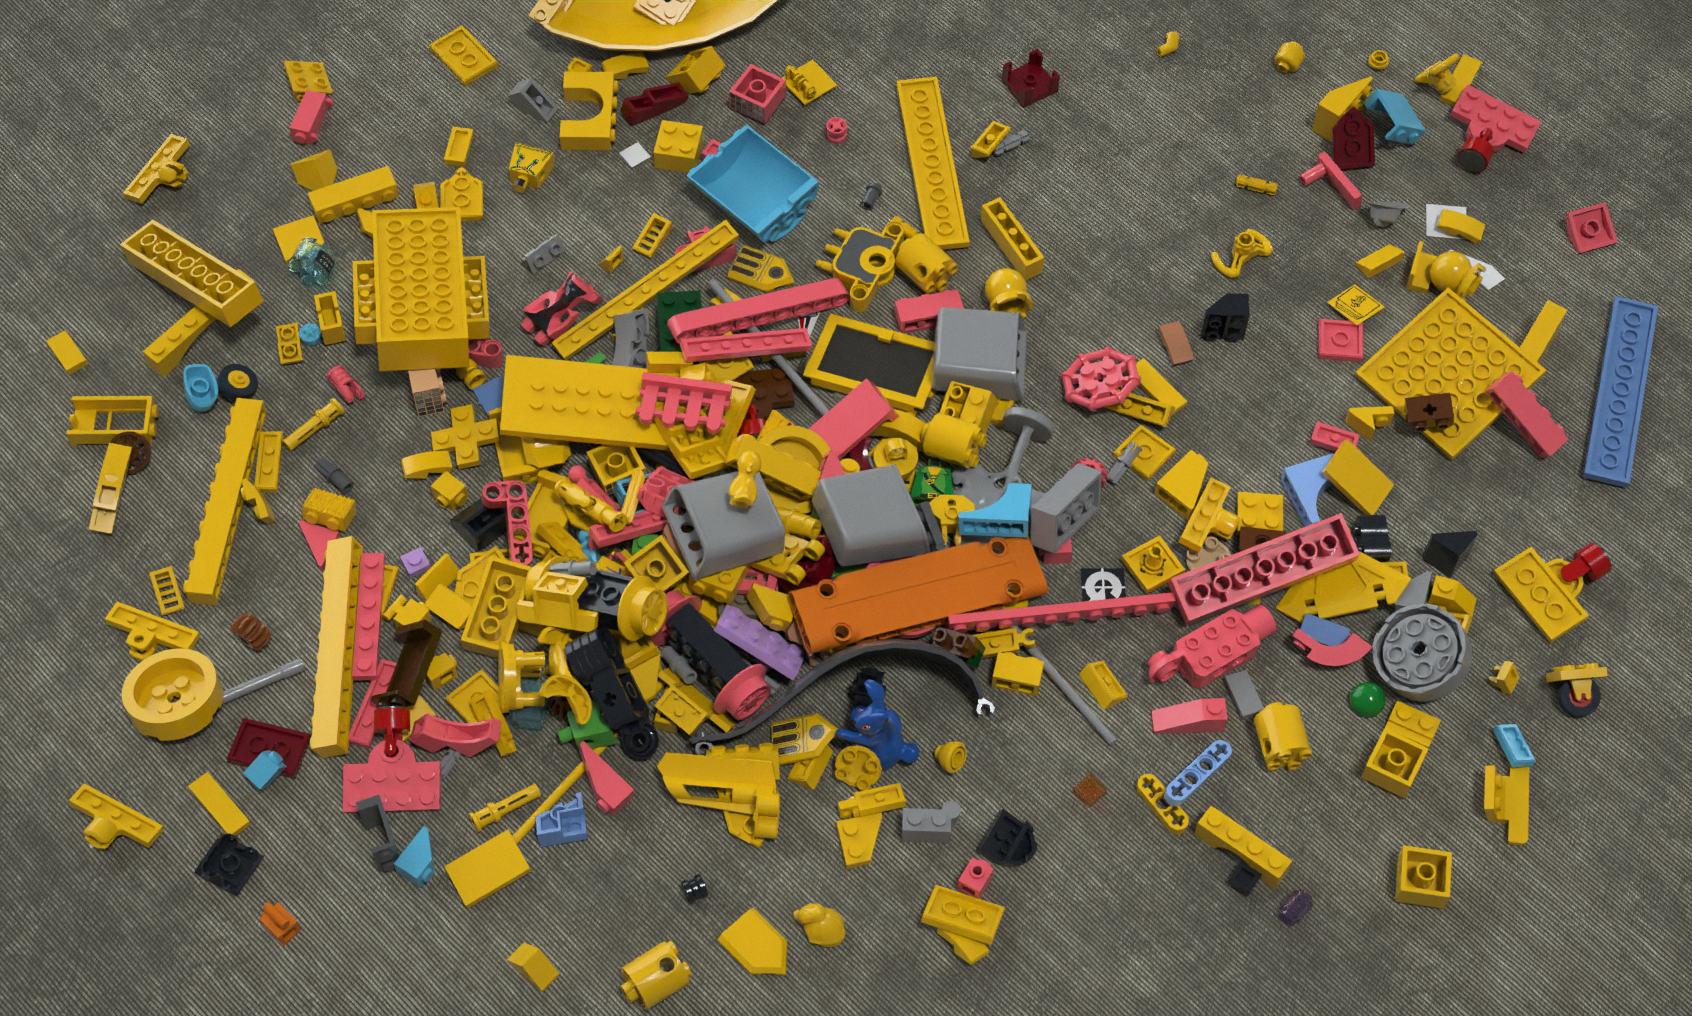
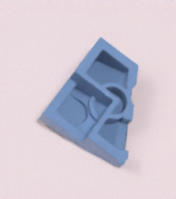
[536,792,588,847]

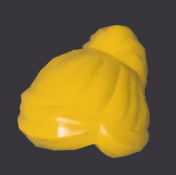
[793,903,846,947]

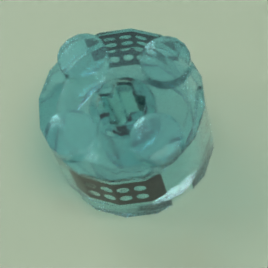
[287,237,339,286]

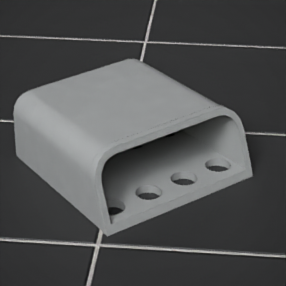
[931,307,1027,402]
[812,464,931,566]
[662,471,785,581]

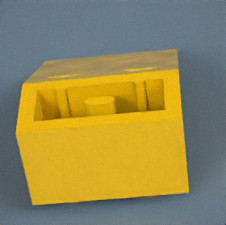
[1312,76,1373,142]

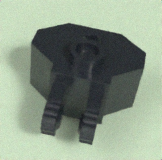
[851,667,886,708]

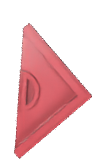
[299,520,340,570]

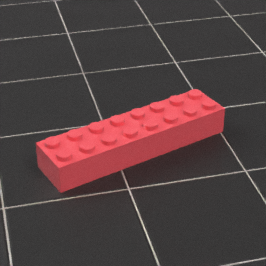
[1168,513,1360,626]

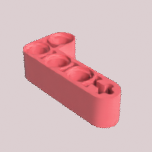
[481,481,533,566]

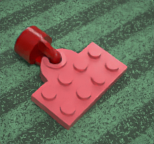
[1450,84,1542,172]
[343,706,441,813]

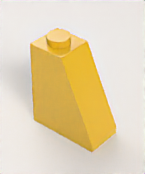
[1154,450,1208,521]

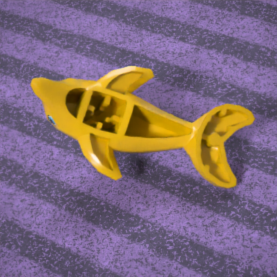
[537,626,592,725]

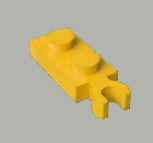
[972,628,1036,659]

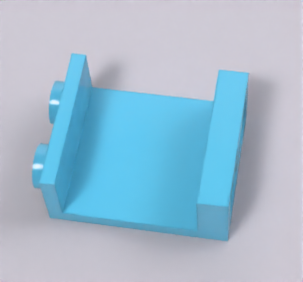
[1364,89,1426,145]

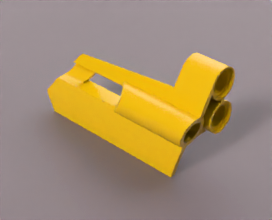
[657,752,780,839]

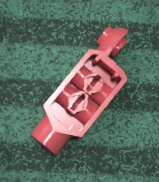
[1147,604,1277,689]

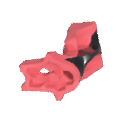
[521,271,604,346]

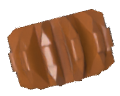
[230,613,272,651]

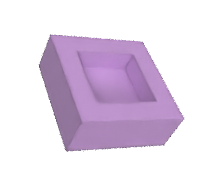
[400,547,431,579]

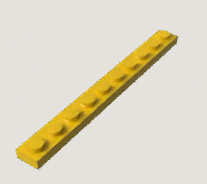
[552,220,739,361]

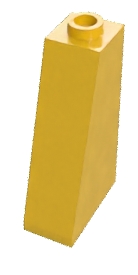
[1520,300,1567,363]

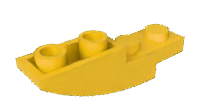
[89,443,132,534]

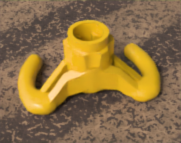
[1414,53,1460,94]
[1211,229,1273,278]

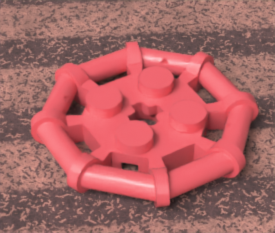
[1060,347,1141,411]

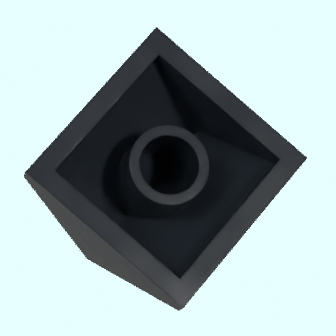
[1423,531,1478,578]

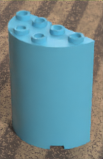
[686,124,819,243]

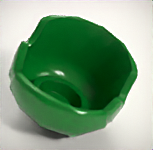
[1349,682,1385,718]

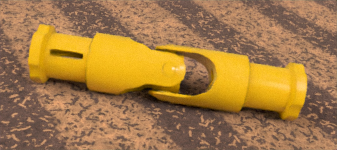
[554,478,627,532]

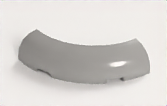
[612,308,650,368]

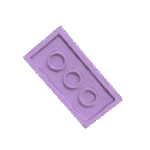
[713,604,806,680]

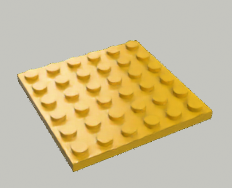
[1355,287,1546,460]

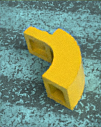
[868,409,926,451]

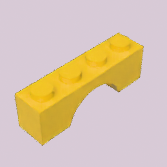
[1194,806,1292,890]

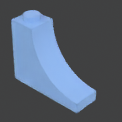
[1281,453,1334,527]

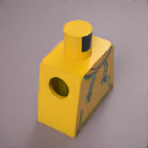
[509,142,555,193]

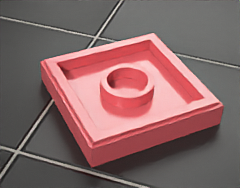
[1318,319,1363,362]

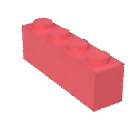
[1485,371,1569,458]

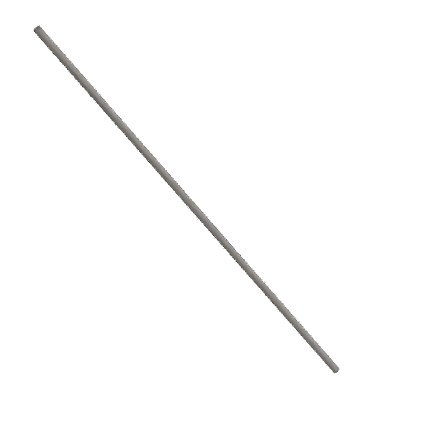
[708,279,1117,746]

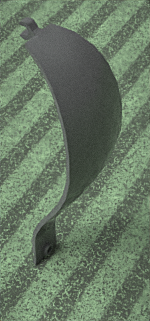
[691,639,994,755]

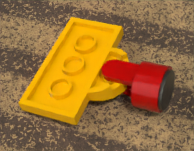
[1493,543,1612,643]

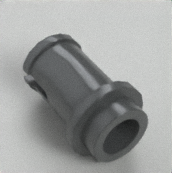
[860,182,882,210]

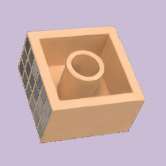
[408,369,447,417]

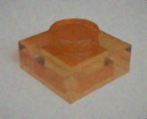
[1073,773,1107,808]

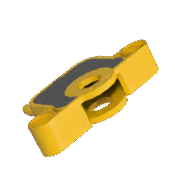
[816,221,905,312]

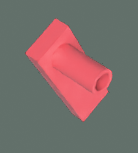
[1299,151,1362,210]

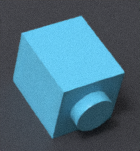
[243,750,287,790]

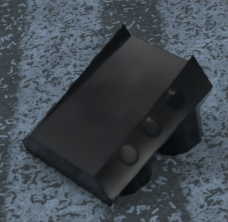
[194,833,264,896]

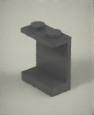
[356,795,399,872]

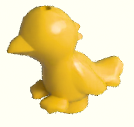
[727,451,762,509]

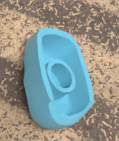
[183,364,218,412]

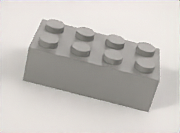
[1029,463,1102,553]

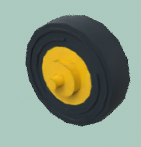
[217,364,258,401]

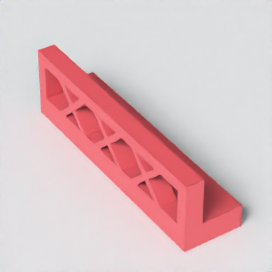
[588,511,668,551]

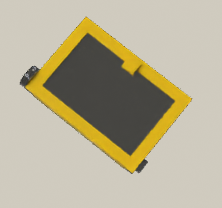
[797,313,934,413]

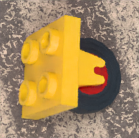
[1546,663,1608,717]

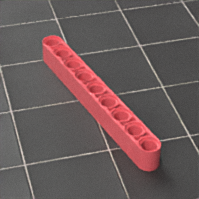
[667,278,850,344]

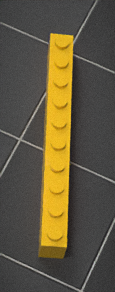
[183,398,267,606]
[310,536,363,758]

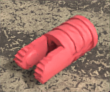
[327,365,365,403]

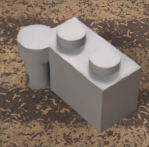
[902,801,961,844]

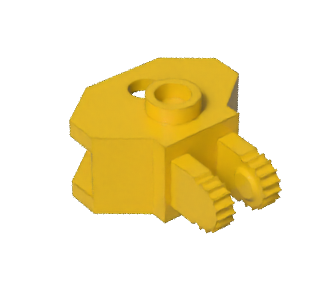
[929,495,975,546]

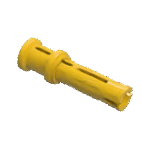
[282,398,345,452]
[468,783,541,833]

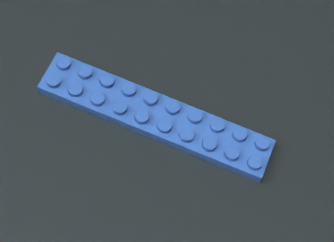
[1583,296,1658,488]

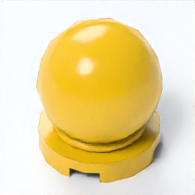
[1430,251,1486,302]
[985,268,1033,319]

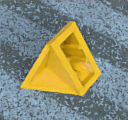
[290,149,338,191]
[630,654,661,702]

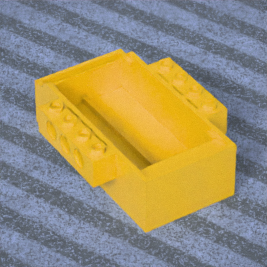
[353,207,490,371]

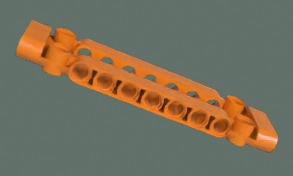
[788,537,1048,654]

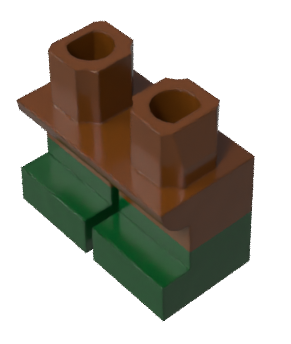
[932,627,986,668]

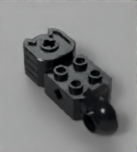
[565,627,659,760]

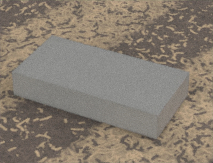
[1224,670,1264,720]

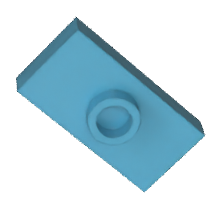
[1493,724,1536,768]

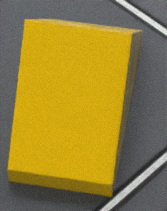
[507,942,560,993]

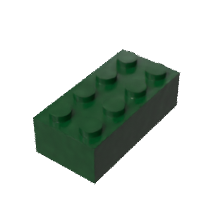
[657,290,702,365]

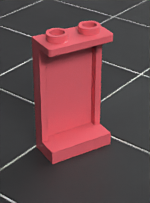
[809,378,899,460]

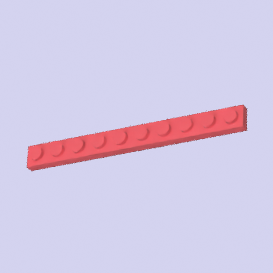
[945,592,1176,633]

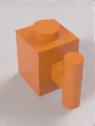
[259,902,301,947]

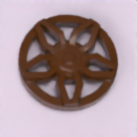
[110,431,151,474]

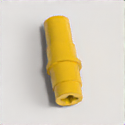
[775,506,821,540]

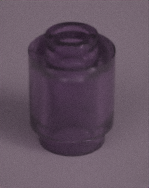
[1278,890,1313,926]

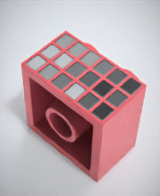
[729,64,786,124]

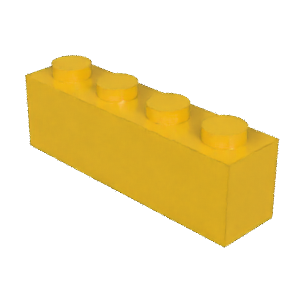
[308,166,399,224]
[981,197,1044,281]
[725,434,821,500]

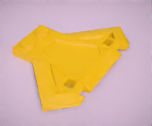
[1275,529,1412,624]

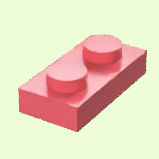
[1310,422,1360,452]

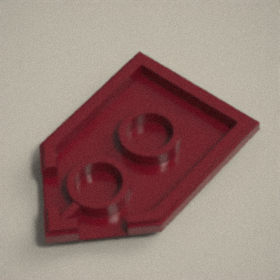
[1332,106,1375,170]

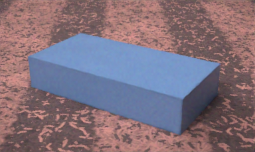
[1300,613,1350,646]

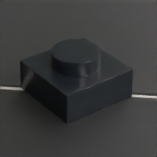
[1227,861,1262,896]

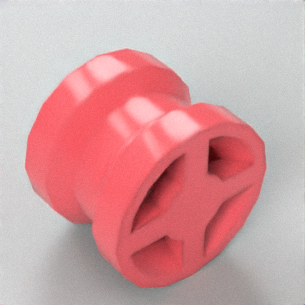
[826,117,847,144]

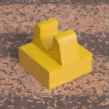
[1489,661,1520,695]

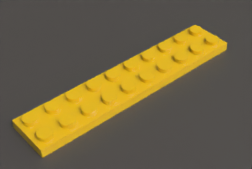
[896,77,970,250]

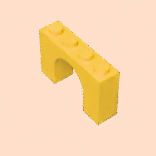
[560,71,619,150]

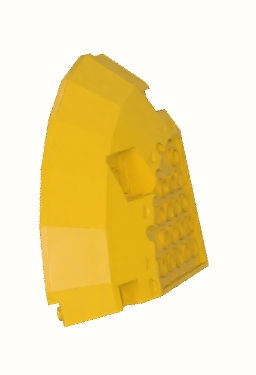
[528,0,779,52]

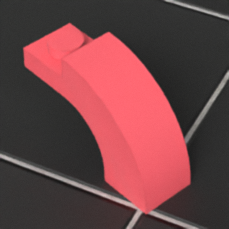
[1291,628,1373,666]

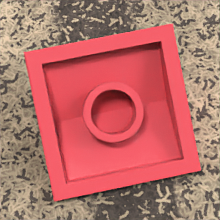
[1566,202,1618,254]

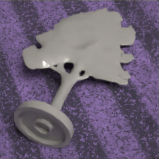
[951,407,1055,554]

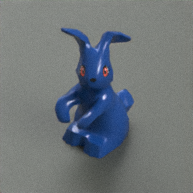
[835,679,920,771]

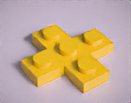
[431,404,500,469]

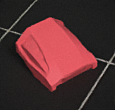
[637,466,695,518]

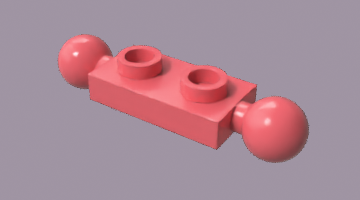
[568,465,621,513]

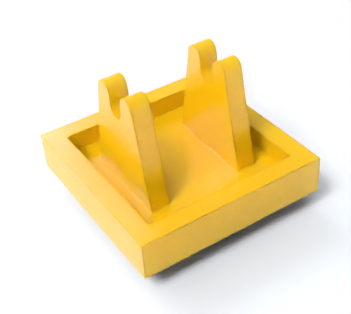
[612,634,658,669]

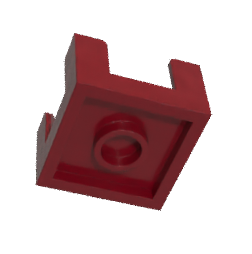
[1002,49,1060,108]
[775,536,837,594]

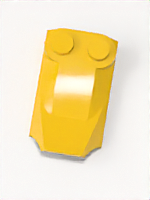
[520,437,571,468]

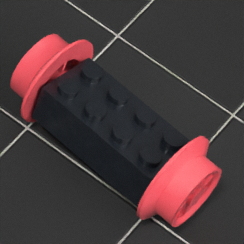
[649,590,771,720]

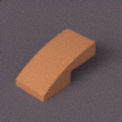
[1158,321,1194,366]

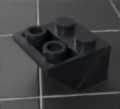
[1200,293,1250,341]
[450,494,512,552]

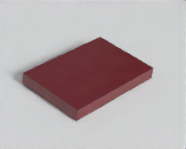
[226,718,311,779]

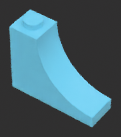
[959,483,1032,538]

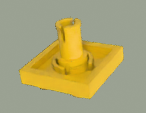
[1121,535,1185,594]

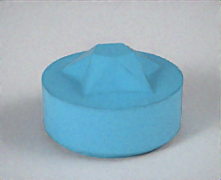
[299,324,322,346]

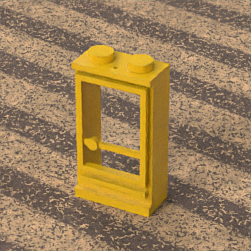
[66,396,159,446]

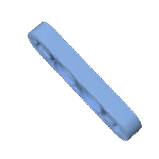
[1164,740,1232,807]

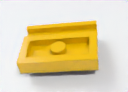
[1385,701,1441,748]

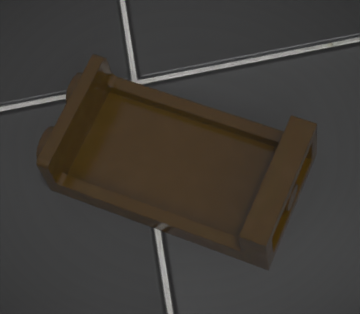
[370,620,443,708]

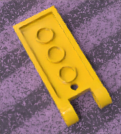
[750,533,825,585]

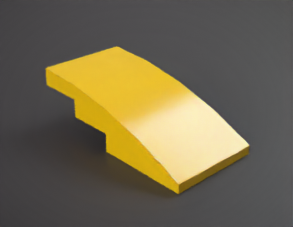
[653,400,730,479]

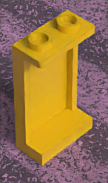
[488,407,548,485]
[507,468,577,558]

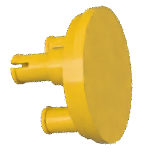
[498,641,545,713]

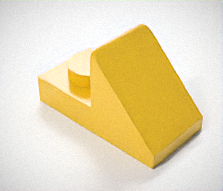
[1345,406,1394,440]

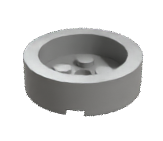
[1372,604,1472,701]

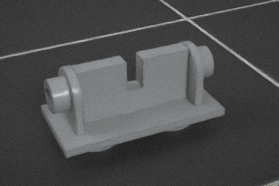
[521,233,565,274]

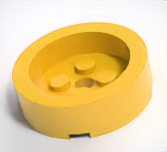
[758,425,831,515]
[122,649,224,741]

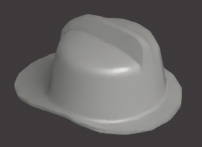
[1367,201,1411,227]

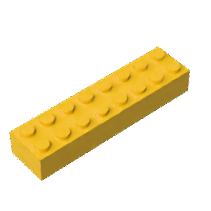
[120,220,264,327]

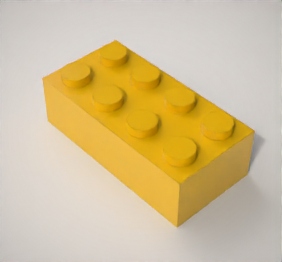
[461,556,533,659]

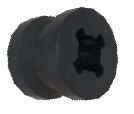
[681,874,708,904]

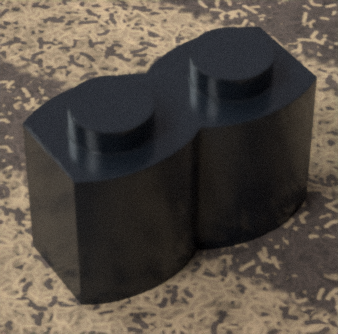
[1352,515,1392,562]

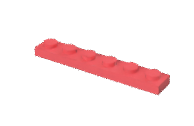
[680,328,812,362]
[352,553,386,681]

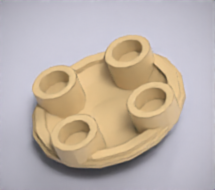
[1186,537,1231,571]

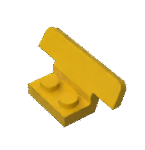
[516,571,599,632]
[654,668,736,736]
[1484,764,1530,846]

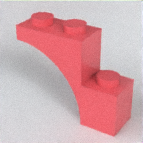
[410,713,502,757]

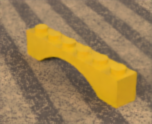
[142,269,254,378]

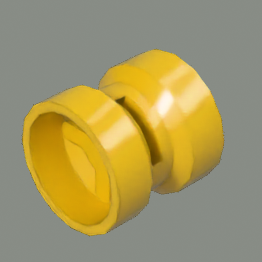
[456,359,486,390]

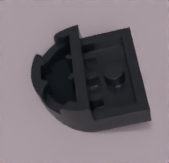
[977,809,1037,867]

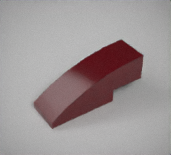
[621,82,689,125]

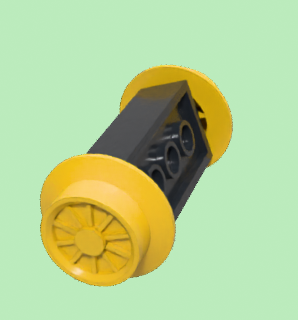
[525,556,668,641]

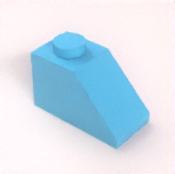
[394,826,435,888]

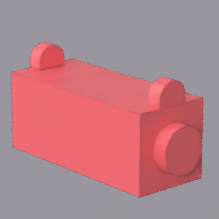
[290,90,334,145]

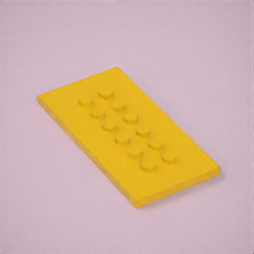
[500,355,680,451]

